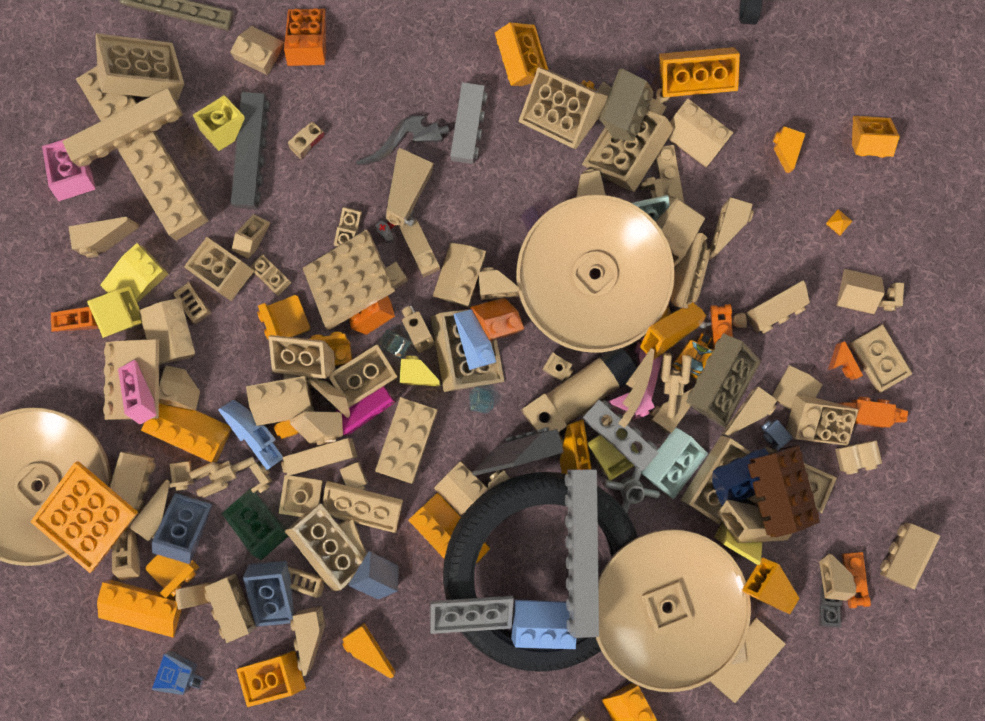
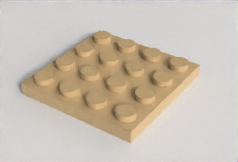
[303,230,395,330]

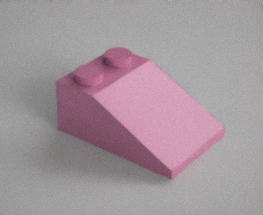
[42,138,96,201]

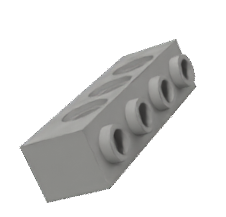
[582,400,658,471]

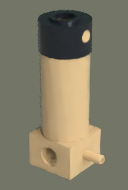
[521,348,637,448]

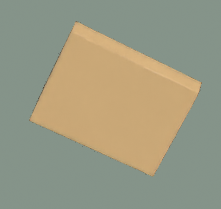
[836,269,885,314]

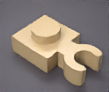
[647,88,670,115]

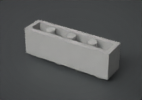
[450,82,488,164]

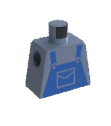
[152,650,204,695]

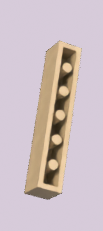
[62,88,183,167]

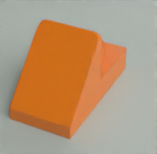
[828,341,863,380]

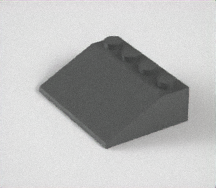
[472,427,563,476]

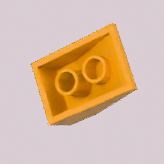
[236,650,306,707]

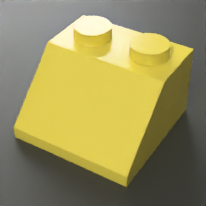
[193,95,245,151]
[400,356,441,386]

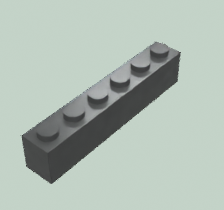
[231,92,270,209]

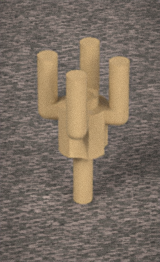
[661,353,692,418]
[189,457,256,498]

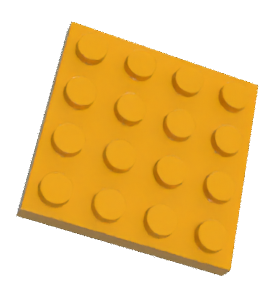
[30,461,139,573]

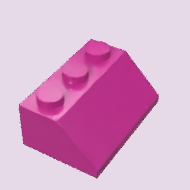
[336,386,396,435]

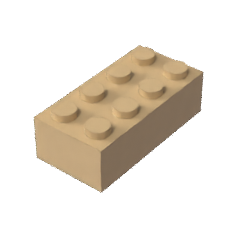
[375,397,438,484]

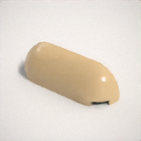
[670,233,710,308]

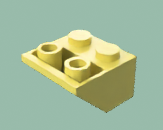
[87,286,142,338]
[587,428,639,481]

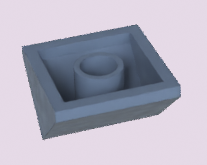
[348,551,399,600]

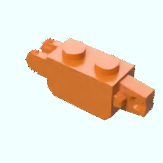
[840,397,908,428]

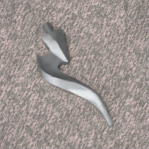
[356,116,450,165]

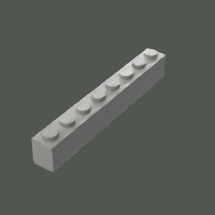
[565,469,599,638]

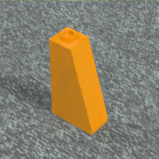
[640,302,706,360]
[742,557,800,614]

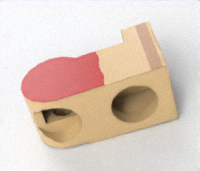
[288,122,325,160]

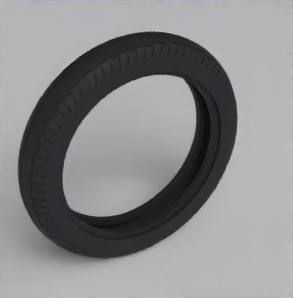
[443,472,638,672]

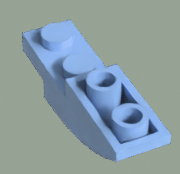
[218,400,283,470]

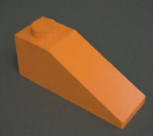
[51,307,99,332]

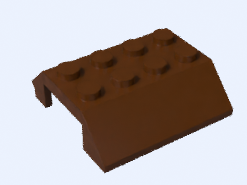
[747,445,820,537]

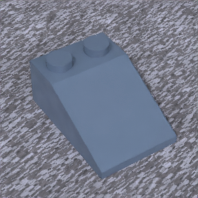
[152,493,212,564]
[243,561,294,627]

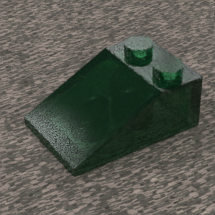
[222,488,289,560]

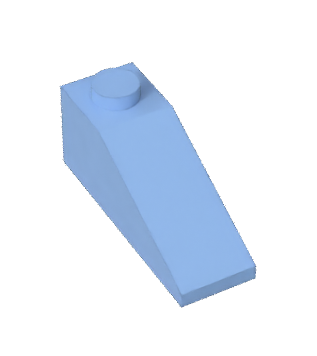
[454,309,496,370]

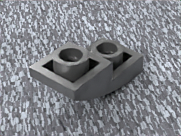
[819,585,842,628]

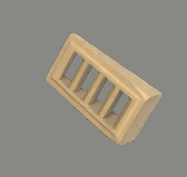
[173,282,211,324]
[288,567,325,598]

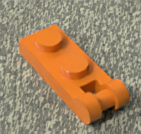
[710,304,733,350]
[842,552,871,609]

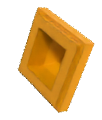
[825,209,852,235]

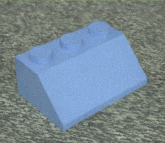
[511,600,576,649]

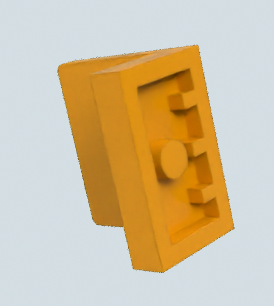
[309,332,352,367]

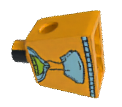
[671,333,714,379]

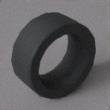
[739,0,762,25]

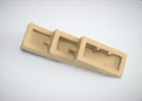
[618,348,655,428]

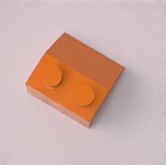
[470,298,524,341]

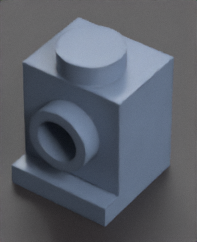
[761,420,793,450]

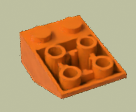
[284,8,326,66]
[349,296,395,335]

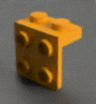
[257,295,310,340]
[146,555,200,598]

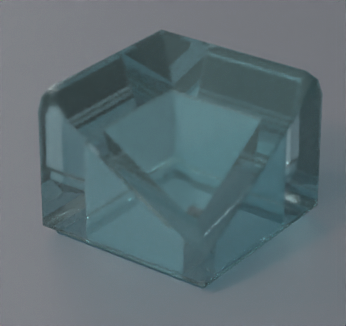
[469,387,494,413]

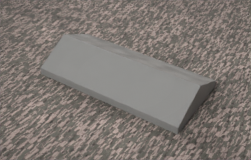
[430,596,514,634]

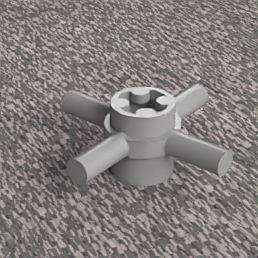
[603,466,659,513]

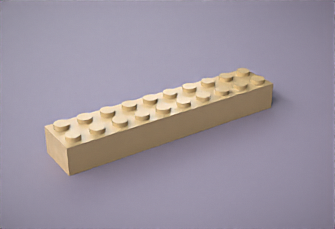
[76,66,209,241]

